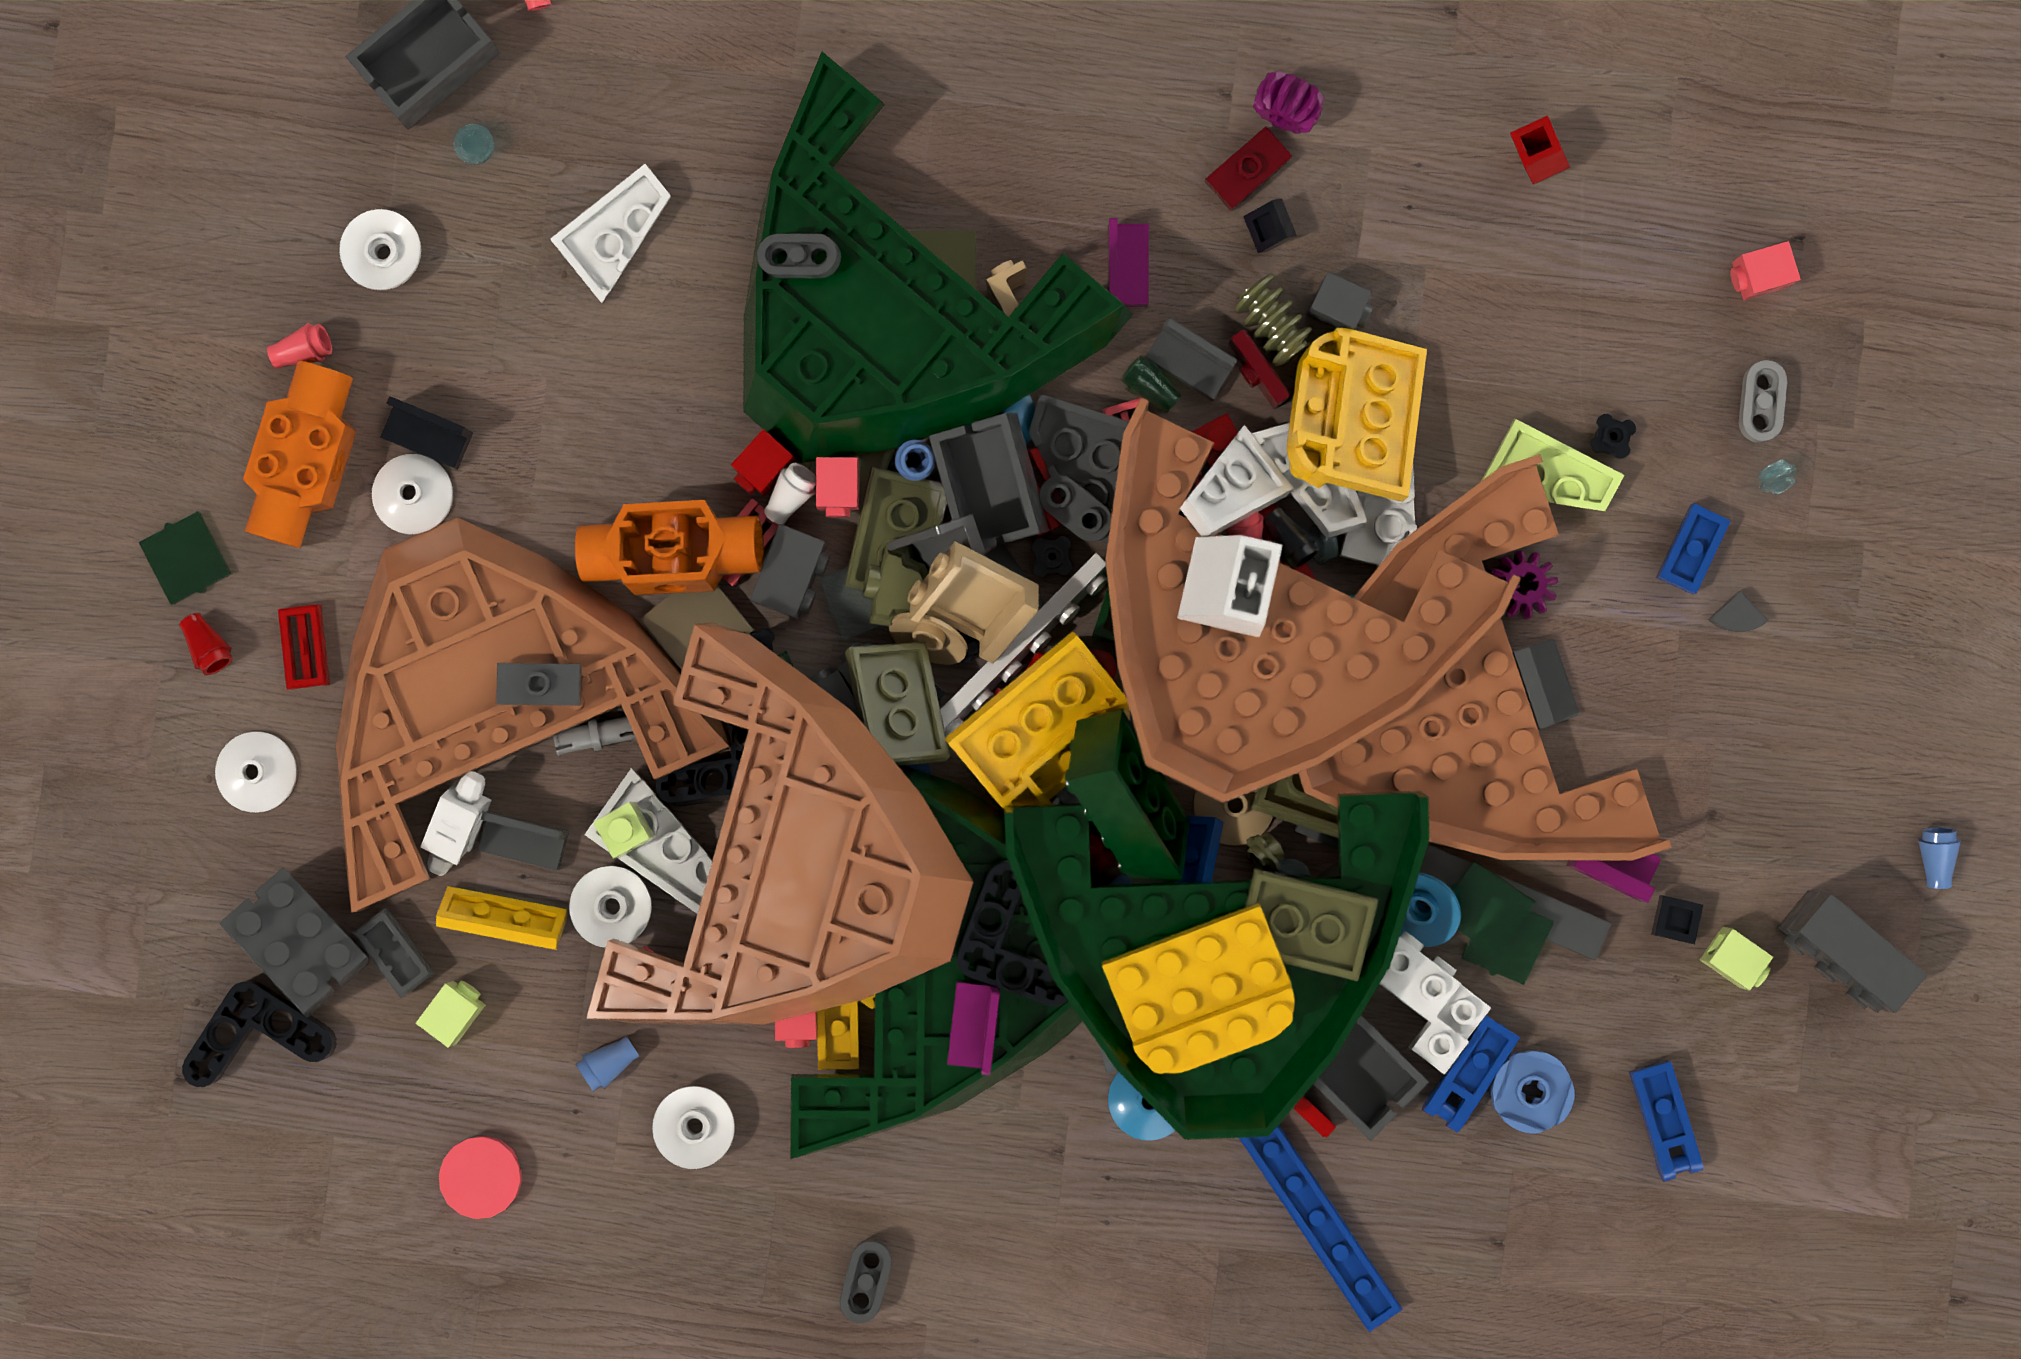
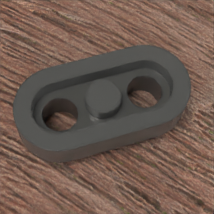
[757,234,841,278]
[1040,476,1112,542]
[840,1239,892,1323]

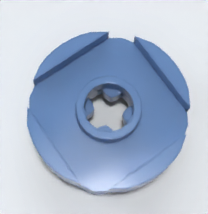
[1490,1050,1575,1134]

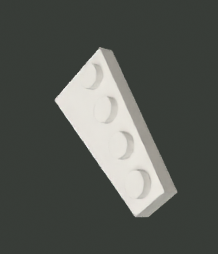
[585,768,713,914]

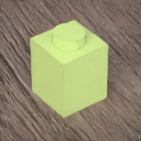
[593,802,656,859]
[1699,927,1773,991]
[416,980,485,1048]

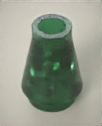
[1120,355,1181,413]

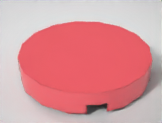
[439,1135,523,1219]

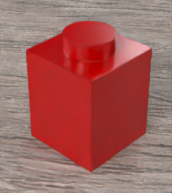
[1510,115,1570,185]
[731,429,796,496]

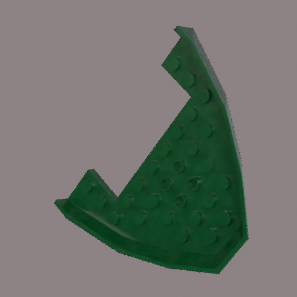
[743,52,1133,463]
[790,765,1096,1159]
[1004,791,1429,1140]

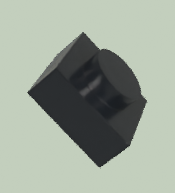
[1243,198,1297,253]
[1651,895,1703,945]

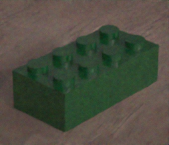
[1065,709,1190,884]

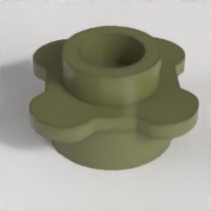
[1246,833,1285,872]

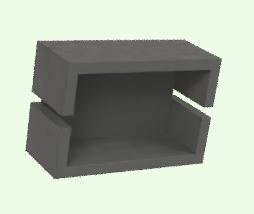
[345,0,500,130]
[929,413,1050,549]
[219,867,369,1018]
[1777,891,1928,1013]
[1314,1015,1429,1141]

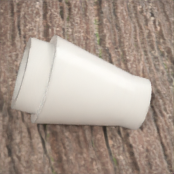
[764,463,816,525]

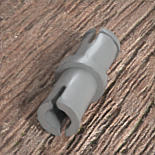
[553,716,636,756]

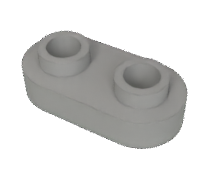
[1739,360,1787,443]

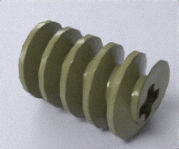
[1235,273,1313,367]

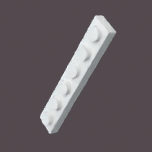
[940,553,1108,737]

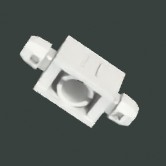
[420,771,492,876]

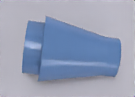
[895,440,935,481]
[1918,827,1961,889]
[576,1036,639,1091]

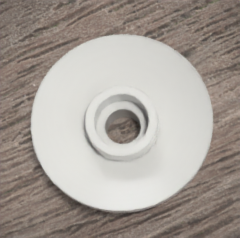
[340,209,421,290]
[372,454,453,535]
[215,732,297,813]
[569,866,652,948]
[652,1086,735,1169]

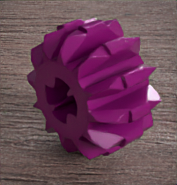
[1253,71,1325,134]
[1489,550,1558,620]

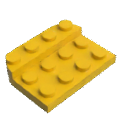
[1286,328,1427,502]
[944,631,1130,808]
[1102,902,1294,1073]

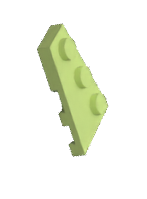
[1481,419,1625,511]

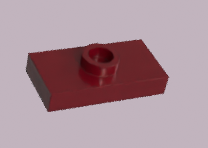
[1205,126,1292,211]
[1228,329,1290,409]

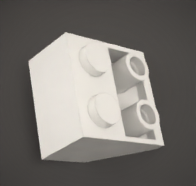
[1177,535,1282,637]

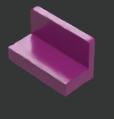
[1108,218,1149,307]
[1566,854,1661,903]
[947,980,1000,1075]

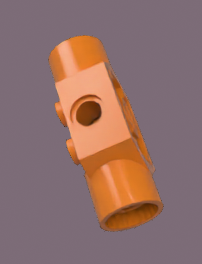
[243,360,357,549]
[575,500,764,595]

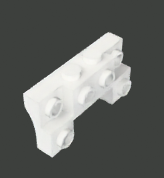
[1380,931,1491,1075]

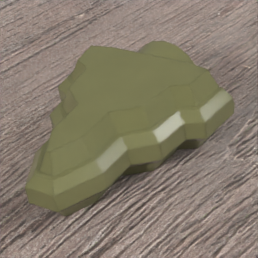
[862,545,929,626]

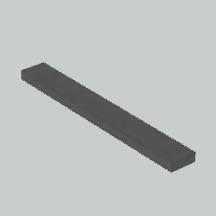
[1294,825,1612,961]

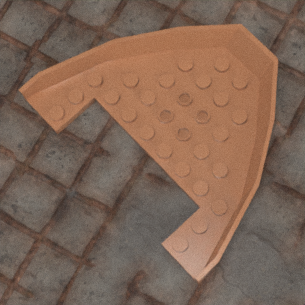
[1106,398,1521,803]
[1298,454,1672,861]
[336,517,731,913]
[586,622,973,1025]

